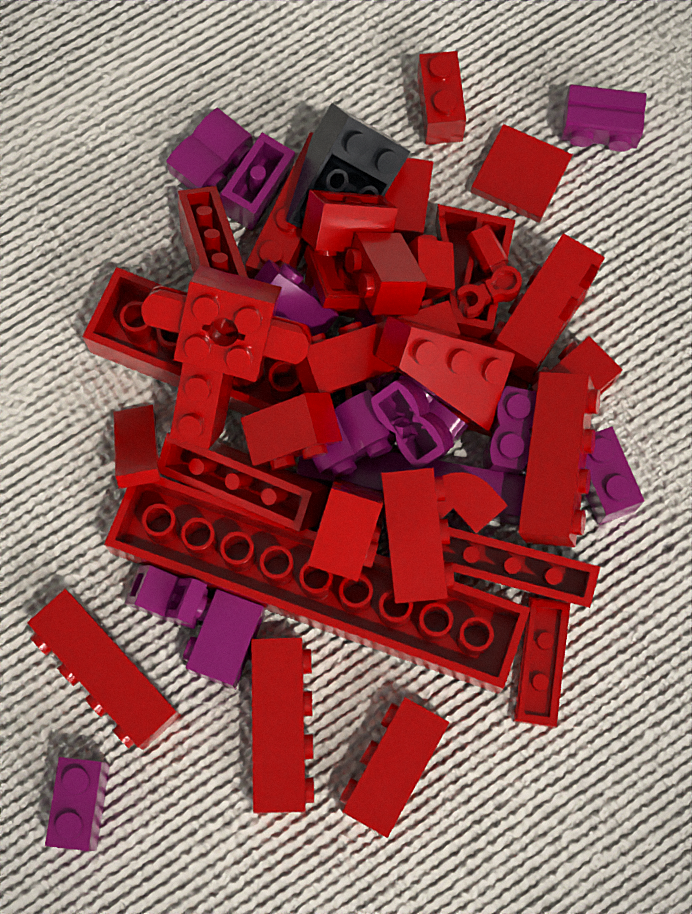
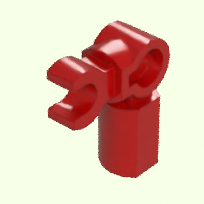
[456,224,522,318]

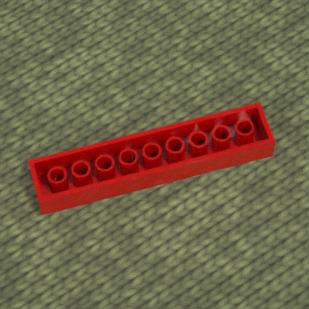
[104,477,531,694]

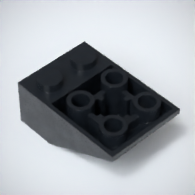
[286,103,411,229]

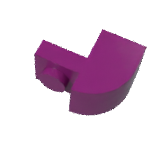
[124,565,210,629]

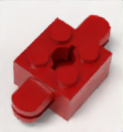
[141,265,312,382]

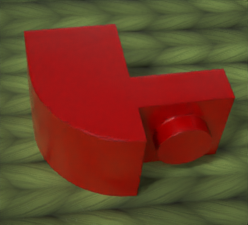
[437,472,508,534]

